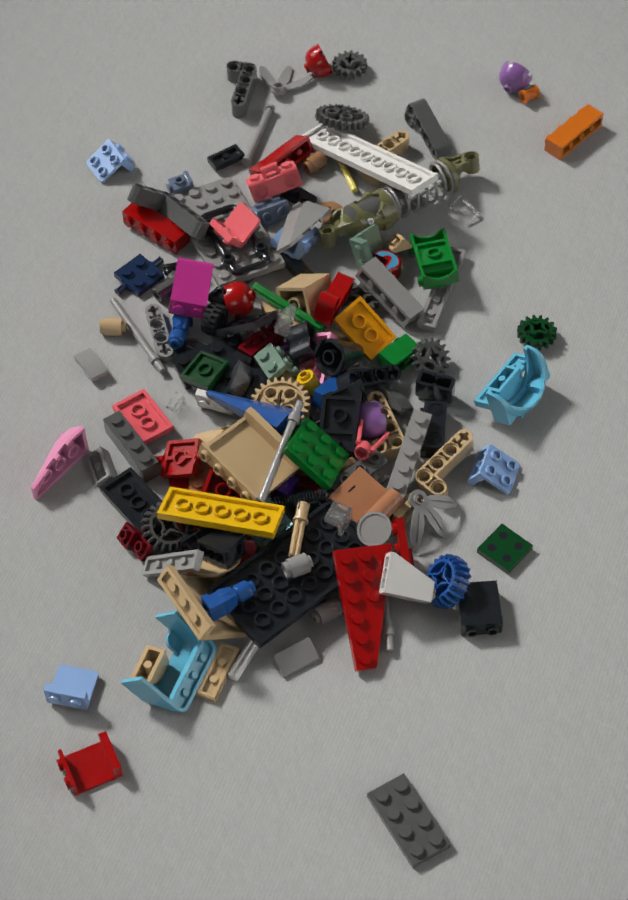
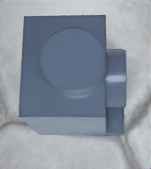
[166,170,194,195]

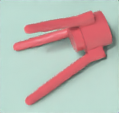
[354,419,390,460]

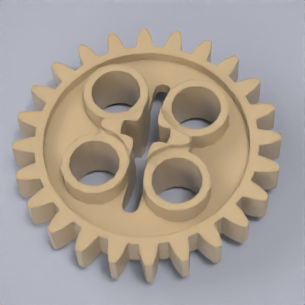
[251,377,311,427]

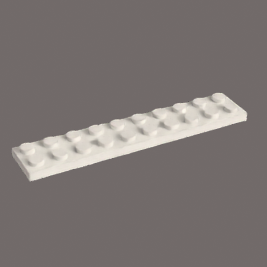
[303,123,438,196]

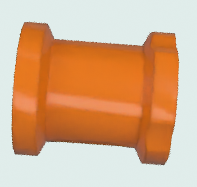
[519,84,541,104]

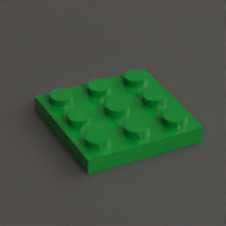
[282,417,349,491]

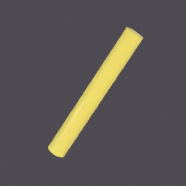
[337,160,358,193]

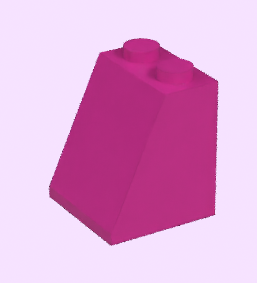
[168,257,214,319]

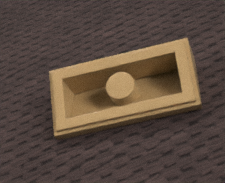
[385,232,413,253]

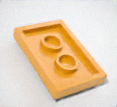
[333,296,397,362]

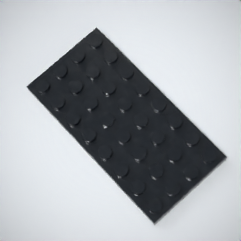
[207,499,367,649]

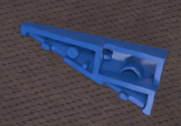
[206,390,303,434]

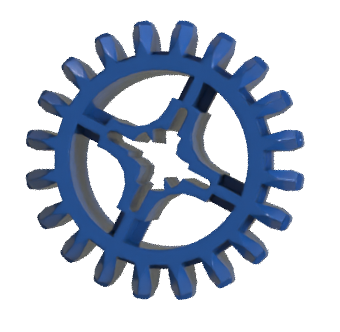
[426,554,471,609]

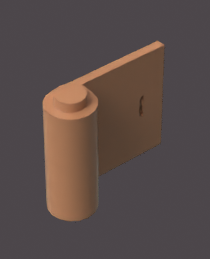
[328,466,404,525]

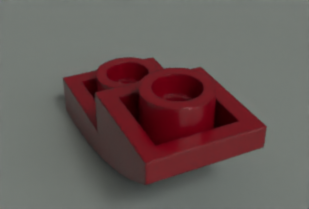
[117,522,154,562]

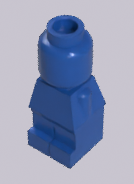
[168,314,194,349]
[201,580,256,621]

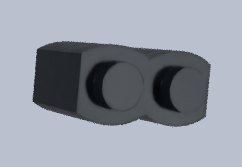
[286,320,317,364]
[415,370,456,404]

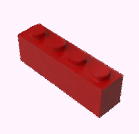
[249,135,314,175]
[122,203,190,254]

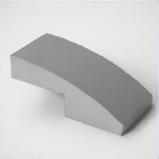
[74,348,109,382]

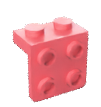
[210,202,261,249]

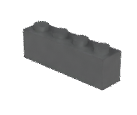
[103,411,161,483]

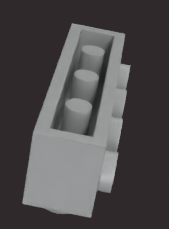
[355,257,424,328]

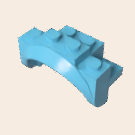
[474,345,551,425]

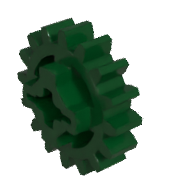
[517,315,557,351]

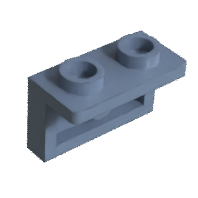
[251,196,291,227]

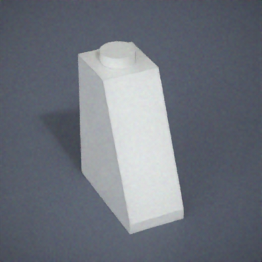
[379,552,436,604]

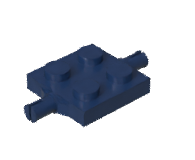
[114,254,164,297]

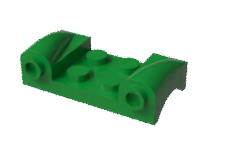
[408,228,459,290]

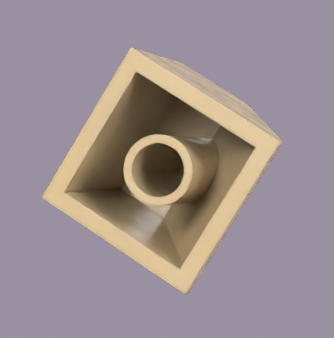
[276,273,331,321]

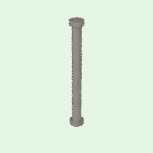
[242,104,275,166]

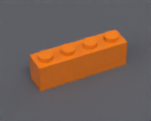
[544,104,604,160]

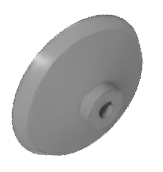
[357,511,392,546]

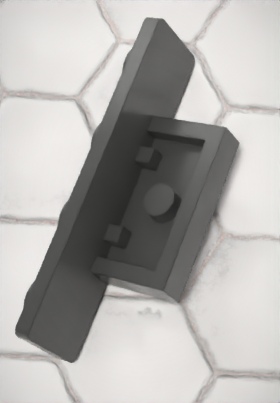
[319,449,388,502]

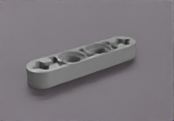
[145,304,174,363]

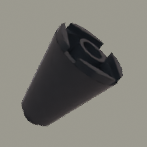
[314,338,364,376]

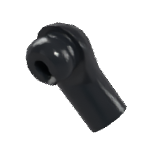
[163,262,177,276]

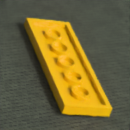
[157,487,285,539]

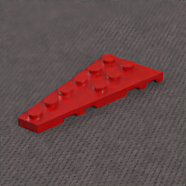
[332,543,392,672]

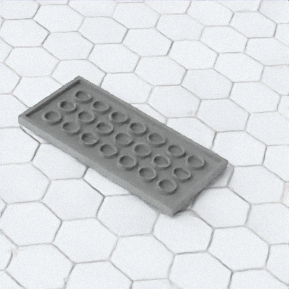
[174,176,286,290]

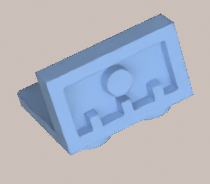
[467,444,520,495]

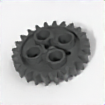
[315,104,369,131]

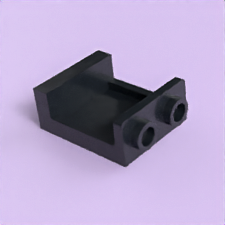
[458,580,503,637]

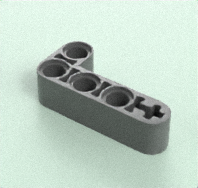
[226,61,257,118]
[404,98,452,159]

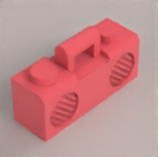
[246,161,303,203]

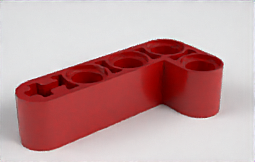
[313,272,355,326]

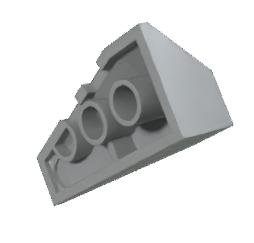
[276,201,332,254]

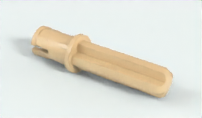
[288,501,310,557]

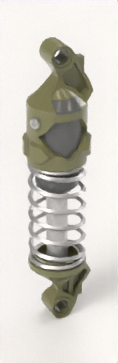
[319,151,480,248]

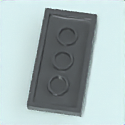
[367,773,451,869]

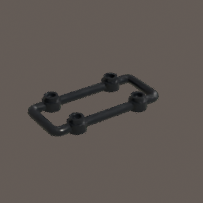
[201,204,270,276]

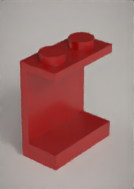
[56,731,123,796]

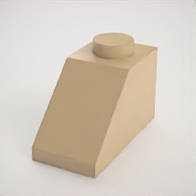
[130,645,170,685]

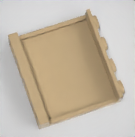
[198,407,301,501]
[157,565,248,641]

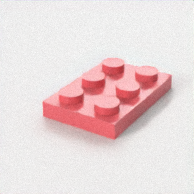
[112,389,174,445]

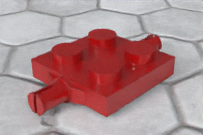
[155,438,203,479]

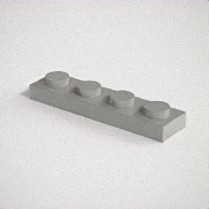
[142,549,204,578]

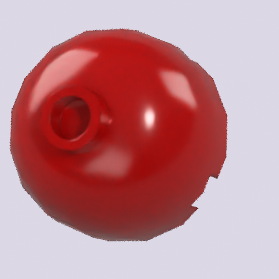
[304,44,333,78]
[223,282,256,319]

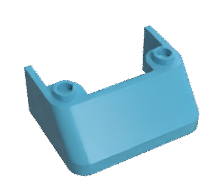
[121,610,216,713]

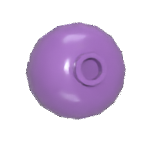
[499,61,533,93]
[359,401,386,440]

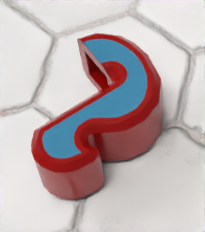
[373,250,402,279]

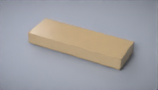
[196,642,240,703]

